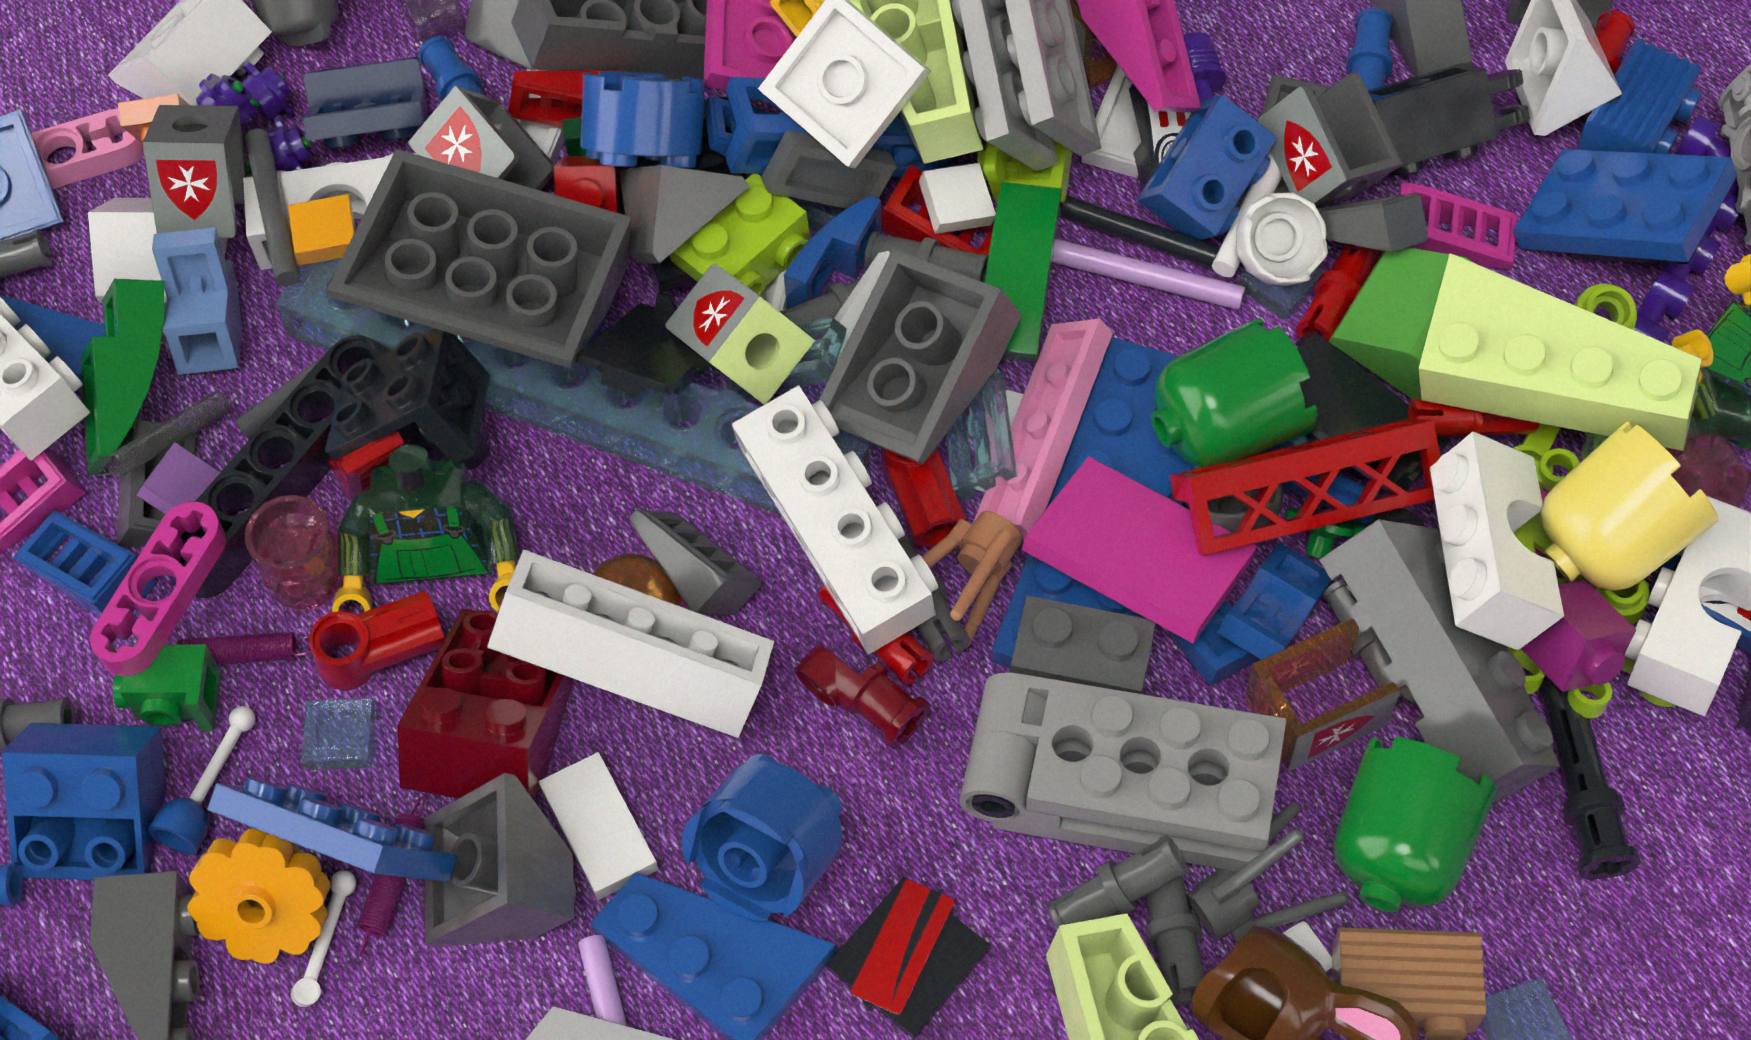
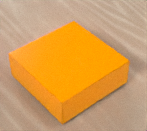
[288,194,356,266]

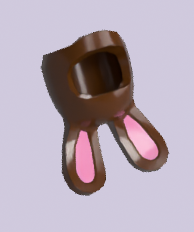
[1192,925,1420,1040]

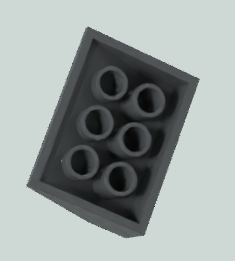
[327,149,632,368]

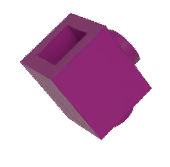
[1521,579,1637,692]

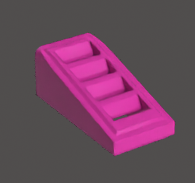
[1398,182,1517,270]
[0,448,87,553]

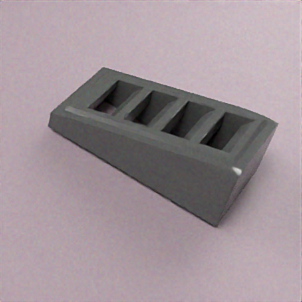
[1317,193,1428,252]
[629,509,761,615]

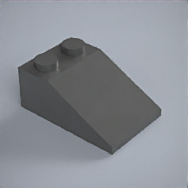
[818,249,1022,465]

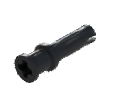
[1538,679,1641,880]

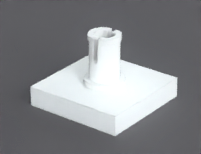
[758,0,931,168]

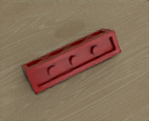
[1169,419,1440,555]

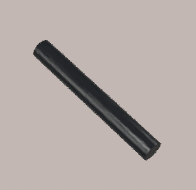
[1061,195,1220,270]

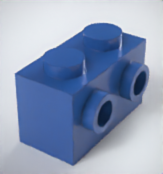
[1136,94,1277,240]

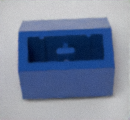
[1,723,166,880]

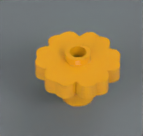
[187,829,331,964]

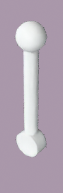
[291,870,357,1007]

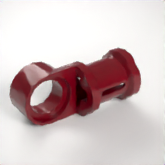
[794,644,930,750]

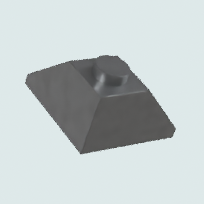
[425,773,576,947]

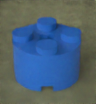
[580,71,705,168]
[682,754,842,921]

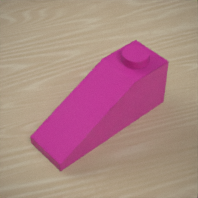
[1076,0,1201,112]

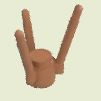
[921,511,1023,648]

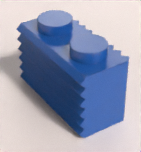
[1576,38,1703,154]

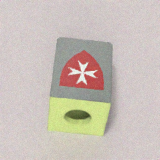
[666,264,815,405]

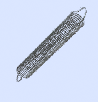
[97,391,240,477]

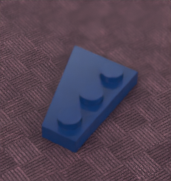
[590,872,837,1040]

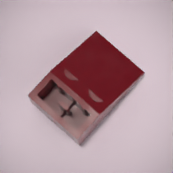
[397,608,574,800]

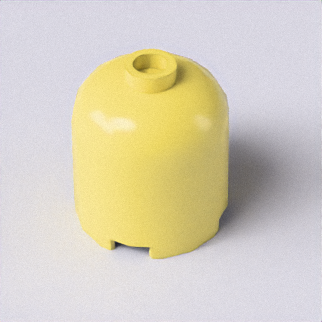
[1540,421,1719,590]

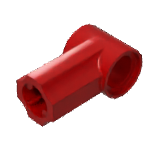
[881,446,966,549]
[309,590,445,691]

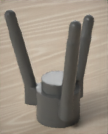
[1187,802,1349,944]

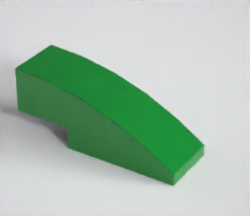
[984,182,1062,363]
[80,278,165,475]

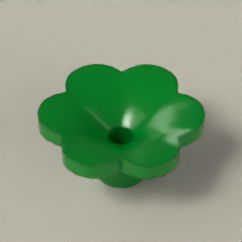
[1285,507,1367,558]

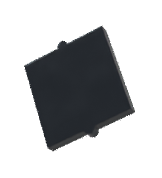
[826,877,991,1039]

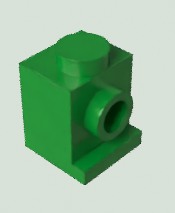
[113,644,222,732]

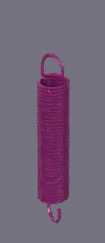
[176,631,312,665]
[357,796,426,956]

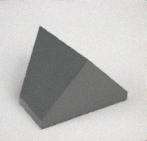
[619,165,750,263]

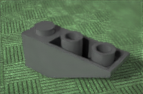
[89,871,200,1040]

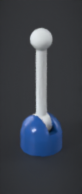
[148,706,255,855]

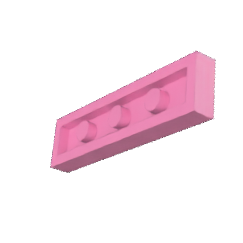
[973,318,1113,540]

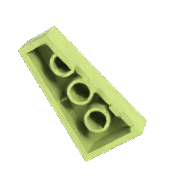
[849,0,983,164]
[1419,253,1702,451]
[1046,913,1199,1040]

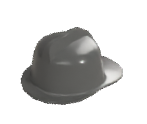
[252,0,338,46]

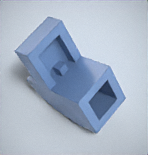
[152,227,241,375]

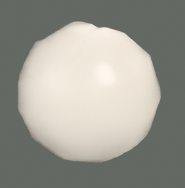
[1236,192,1328,286]

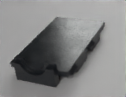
[575,292,712,396]
[1295,331,1449,492]

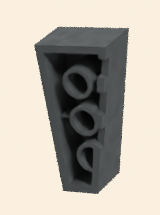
[511,0,707,80]
[1319,519,1560,803]

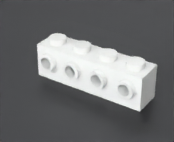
[0,297,91,461]
[732,385,939,655]
[487,549,774,738]

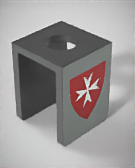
[1258,72,1403,208]
[408,85,555,191]
[143,105,248,238]

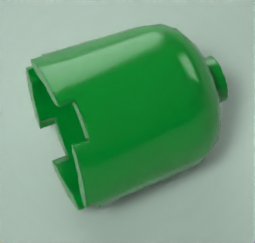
[1151,318,1317,467]
[1332,737,1498,913]

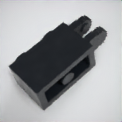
[1368,63,1530,175]

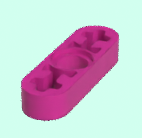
[90,501,226,676]

